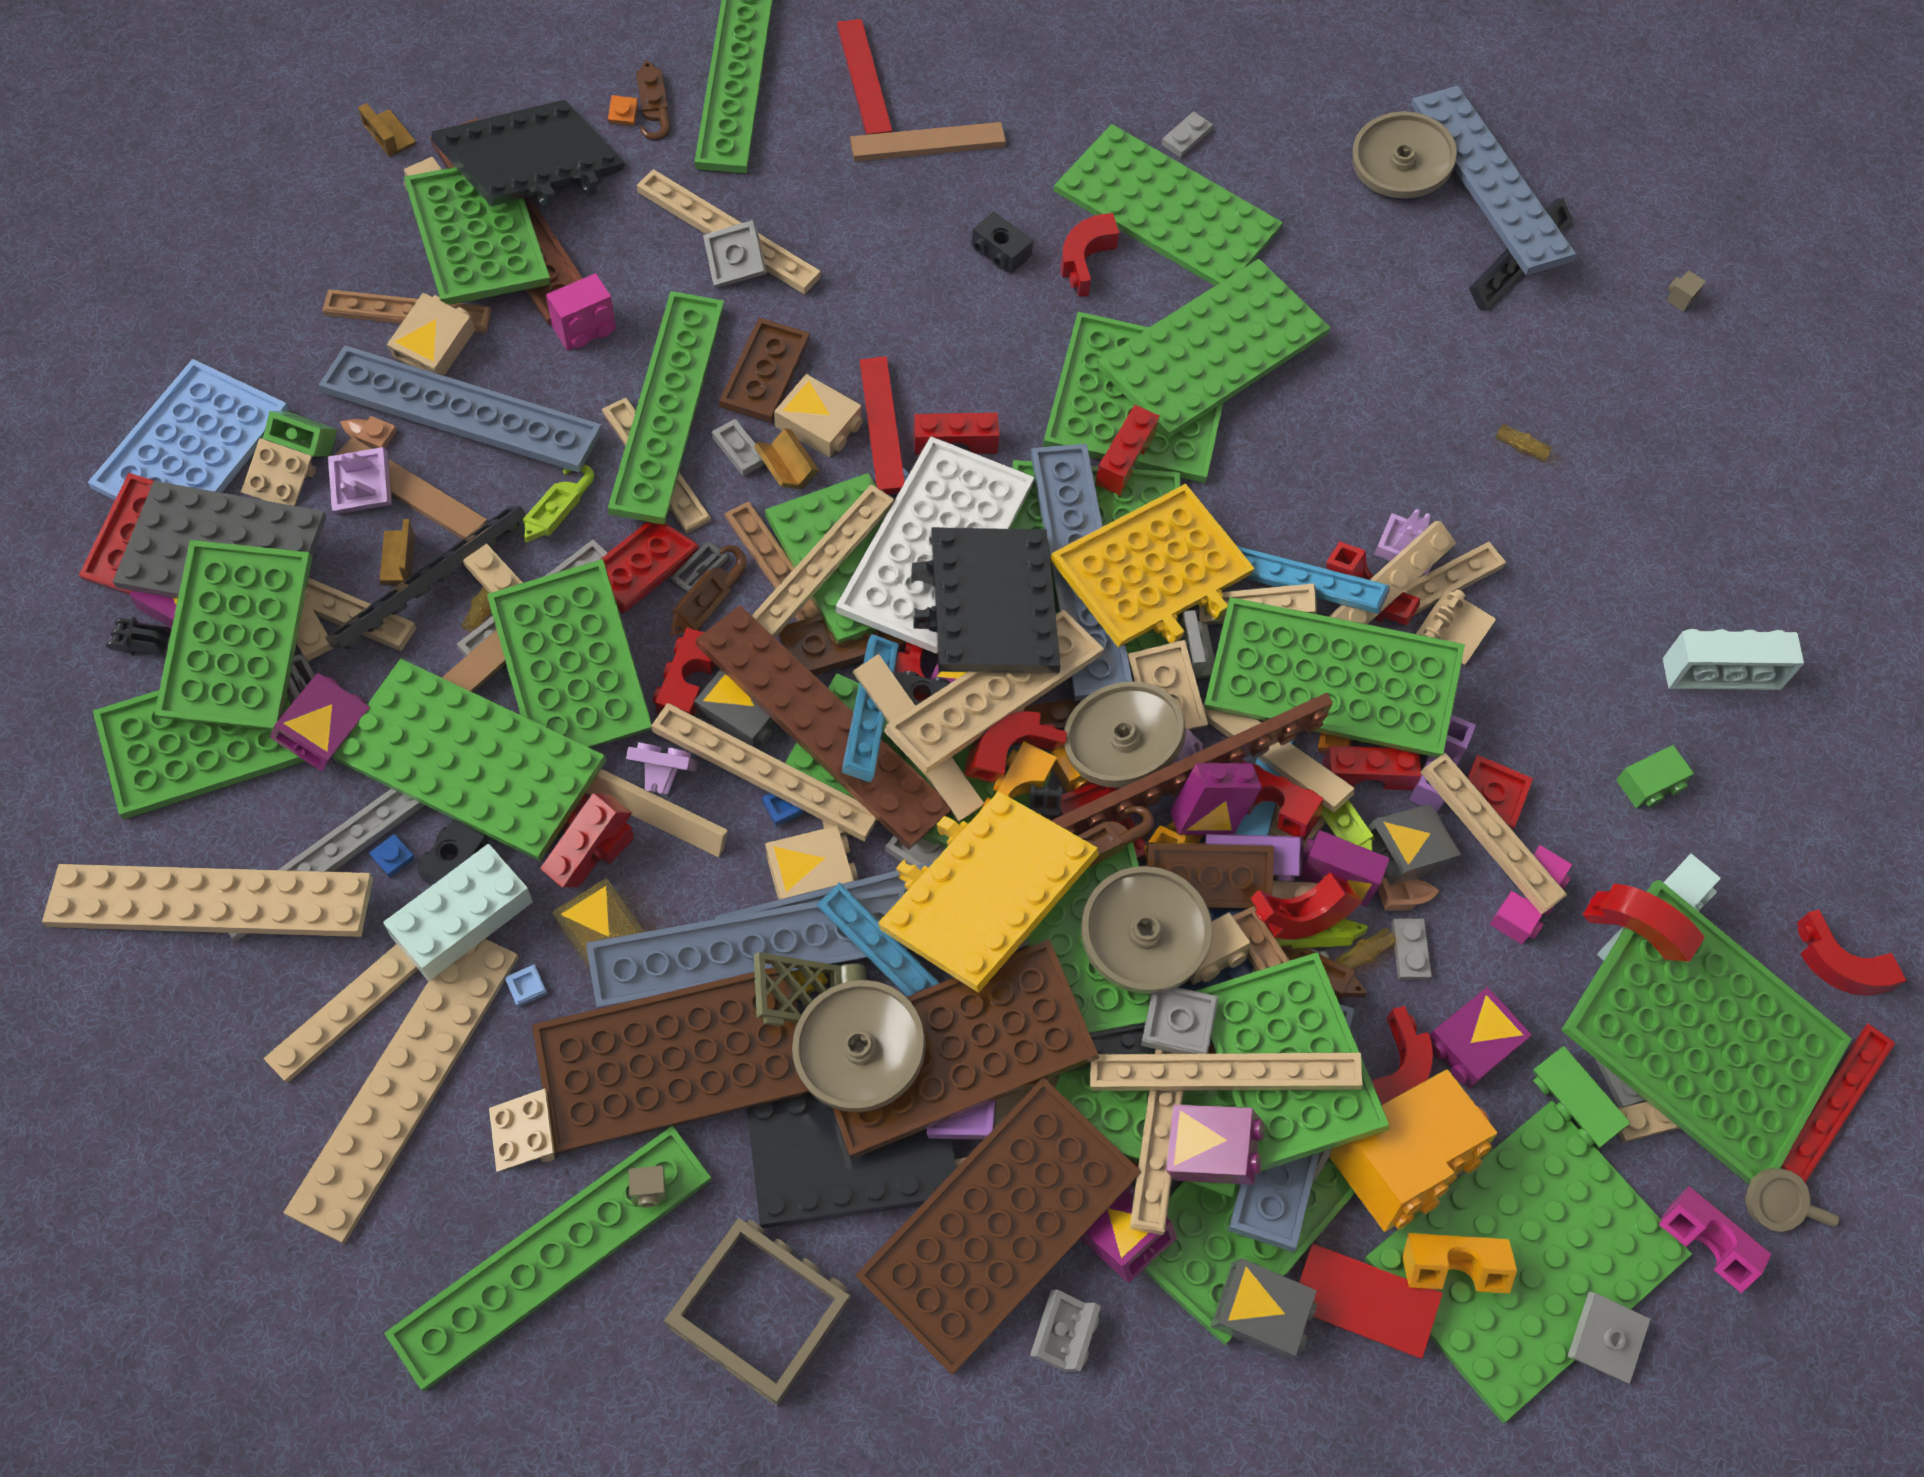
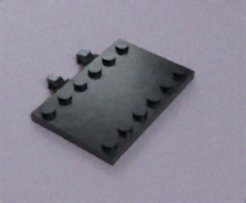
[431,100,625,208]
[911,527,1061,673]
[747,1093,956,1229]

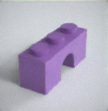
[1409,714,1476,812]

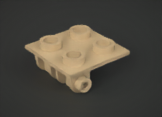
[241,438,316,506]
[1416,589,1496,666]
[489,1088,555,1172]

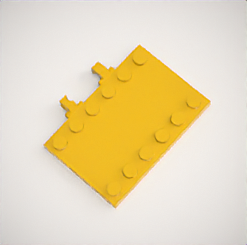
[1050,484,1255,648]
[878,791,1099,993]

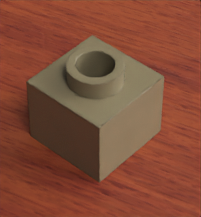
[1666,270,1706,312]
[628,1165,667,1208]

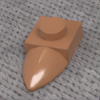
[340,416,397,449]
[1377,878,1439,911]

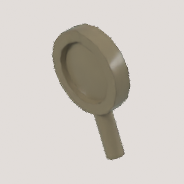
[1745,1167,1839,1232]

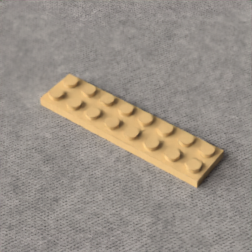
[885,610,1104,774]

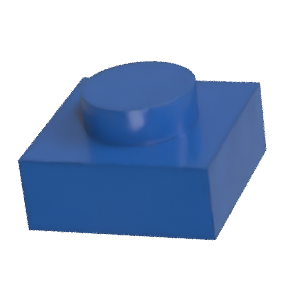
[762,793,803,827]
[369,834,415,878]

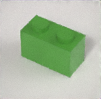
[263,411,338,456]
[1616,745,1694,809]

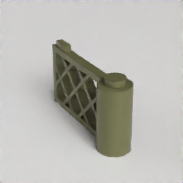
[754,952,867,1027]

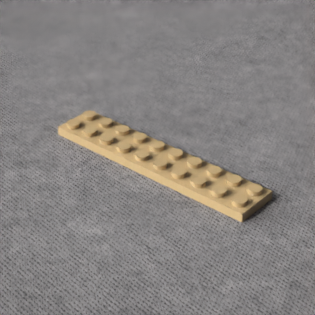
[42,864,373,937]
[283,939,519,1245]

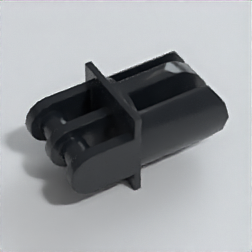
[106,616,171,656]
[1029,784,1062,820]

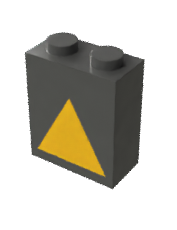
[694,670,776,748]
[1368,804,1461,886]
[1210,1258,1317,1359]

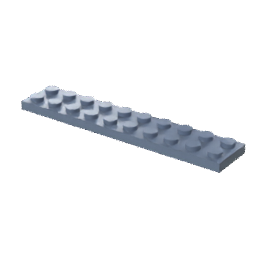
[1411,86,1576,275]
[319,345,602,473]
[1030,444,1132,701]
[586,886,909,1007]

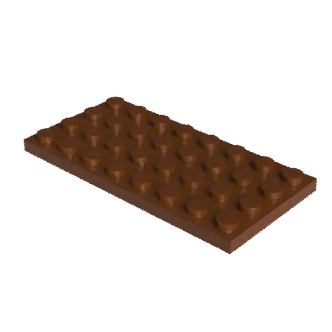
[833,939,1099,1159]
[532,967,811,1154]
[855,1078,1141,1375]

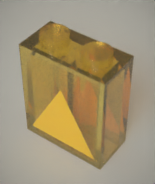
[552,878,645,973]

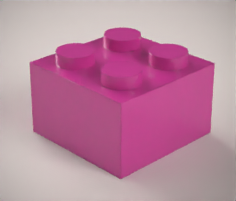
[546,273,616,351]

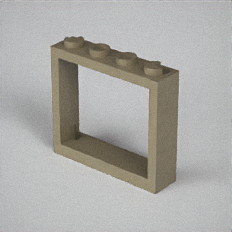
[664,1218,850,1407]

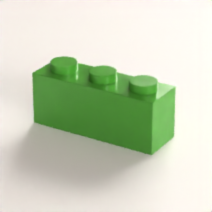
[1533,1046,1630,1150]

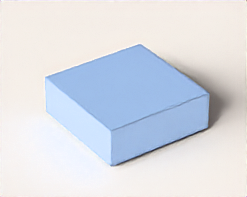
[505,964,547,1008]

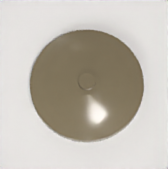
[1352,111,1457,199]
[1064,682,1186,788]
[1081,866,1212,994]
[792,980,926,1112]

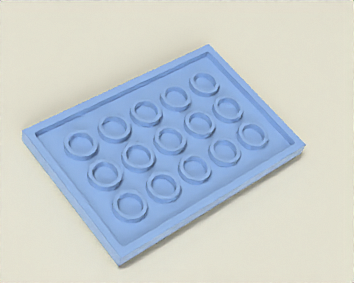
[88,359,289,500]

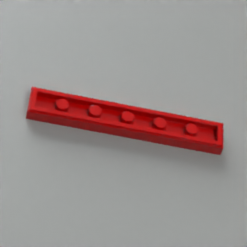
[837,19,892,135]
[859,356,905,495]
[1780,1023,1895,1183]

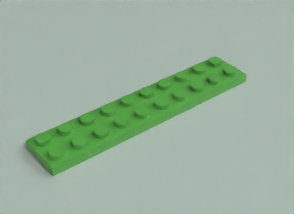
[695,0,773,174]
[608,291,724,525]
[384,1126,712,1392]

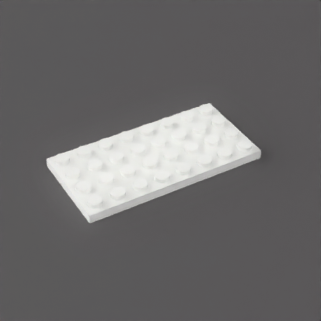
[836,437,1034,654]

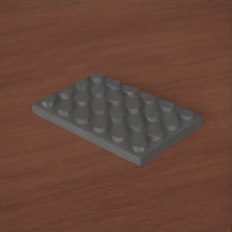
[113,481,327,599]

